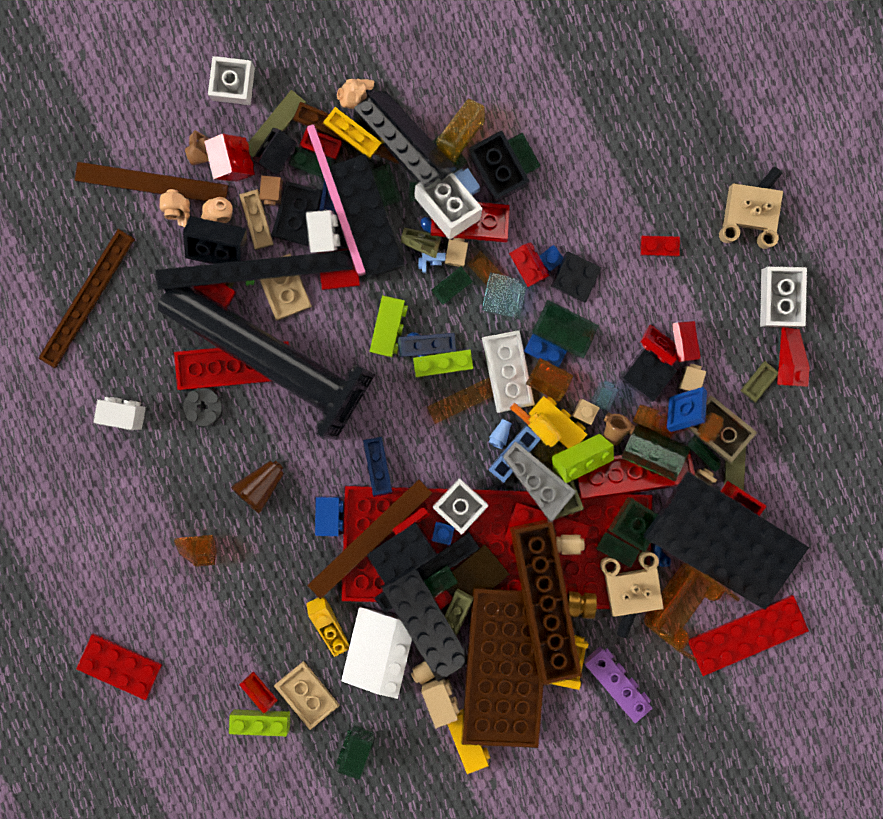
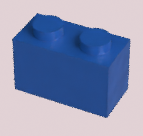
[315,496,344,536]

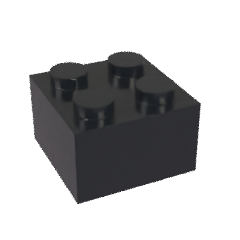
[620,348,677,402]

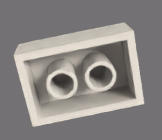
[415,173,482,240]
[760,267,807,328]

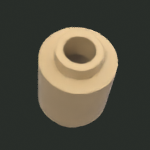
[556,535,584,555]
[411,661,435,685]

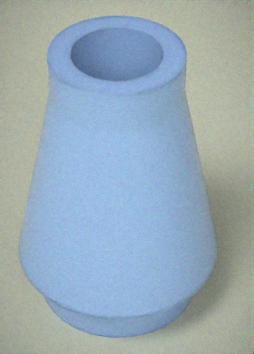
[488,419,512,449]

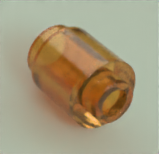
[697,412,724,443]

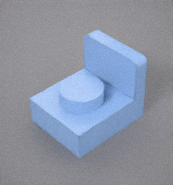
[418,253,446,274]

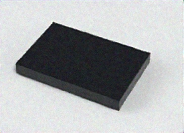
[271,181,322,246]

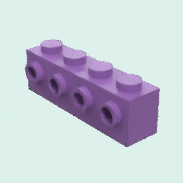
[584,646,653,723]

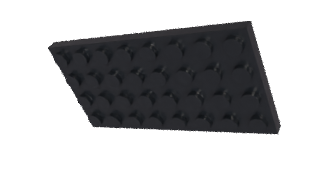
[643,471,809,610]

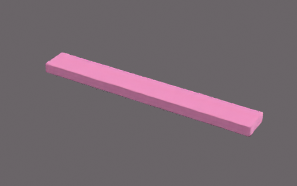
[307,124,366,276]

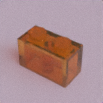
[526,358,573,402]

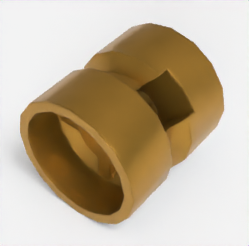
[567,591,597,619]

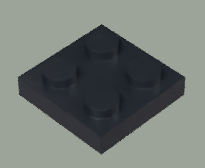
[551,251,601,303]

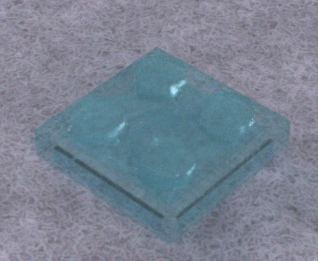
[482,273,527,318]

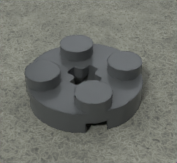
[184,388,223,426]

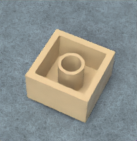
[421,678,460,728]

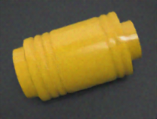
[528,412,562,447]

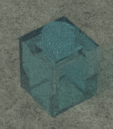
[590,380,618,411]

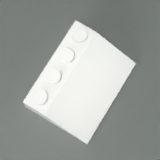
[341,606,412,699]

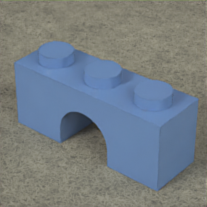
[488,425,541,483]

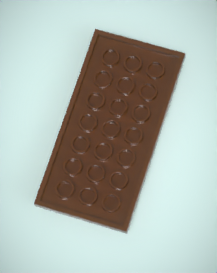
[461,588,544,748]

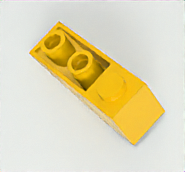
[306,596,350,657]

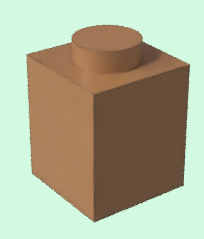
[259,175,283,206]

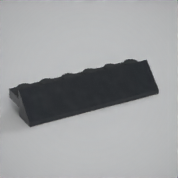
[354,91,457,188]

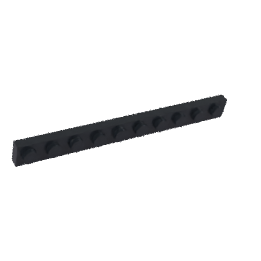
[155,250,353,290]

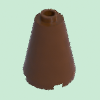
[231,460,284,514]

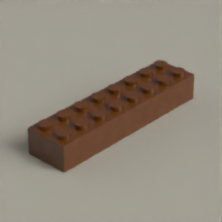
[510,519,582,685]

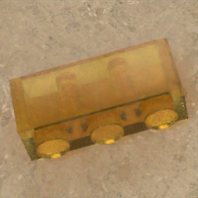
[437,98,485,162]

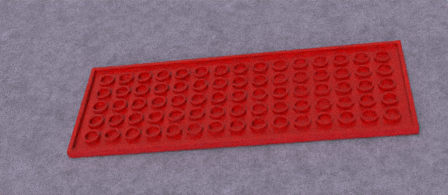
[342,486,652,609]

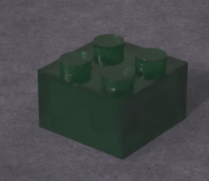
[608,497,658,552]
[336,725,375,780]

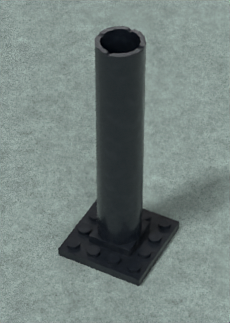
[158,287,375,440]

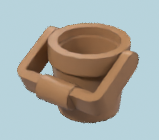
[185,130,210,166]
[603,412,635,446]

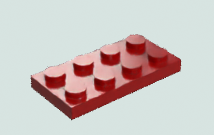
[430,202,510,243]
[504,502,590,563]
[76,633,162,700]

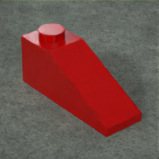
[777,327,810,387]

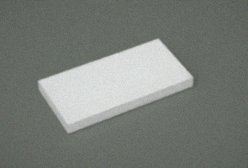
[482,330,535,413]

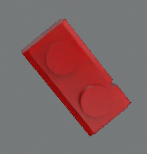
[509,242,550,287]

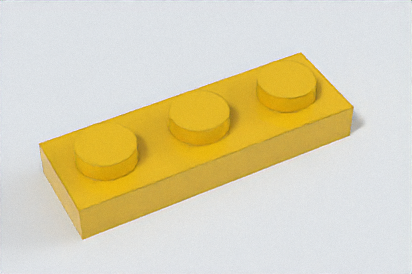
[323,107,382,159]

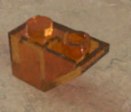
[633,404,675,439]
[174,535,216,567]

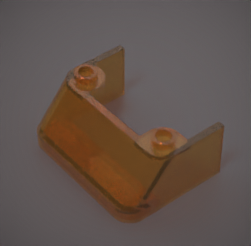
[644,563,740,662]

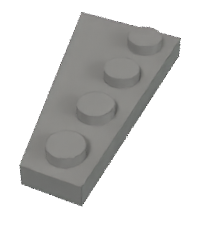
[502,442,576,521]

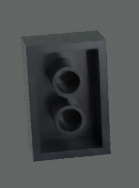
[467,130,530,204]
[183,216,248,264]
[367,523,439,584]

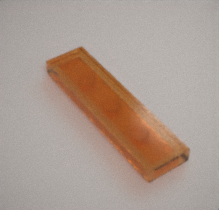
[427,377,493,424]

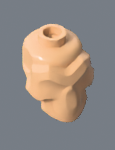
[337,79,374,109]
[160,189,190,227]
[201,197,233,224]

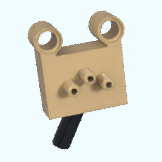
[719,167,783,249]
[600,550,663,638]

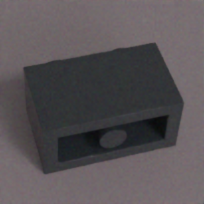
[252,127,297,175]

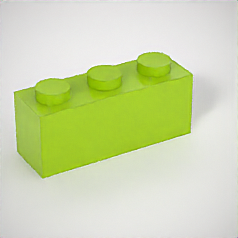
[369,295,408,358]
[413,350,473,378]
[552,434,614,483]
[229,709,290,736]

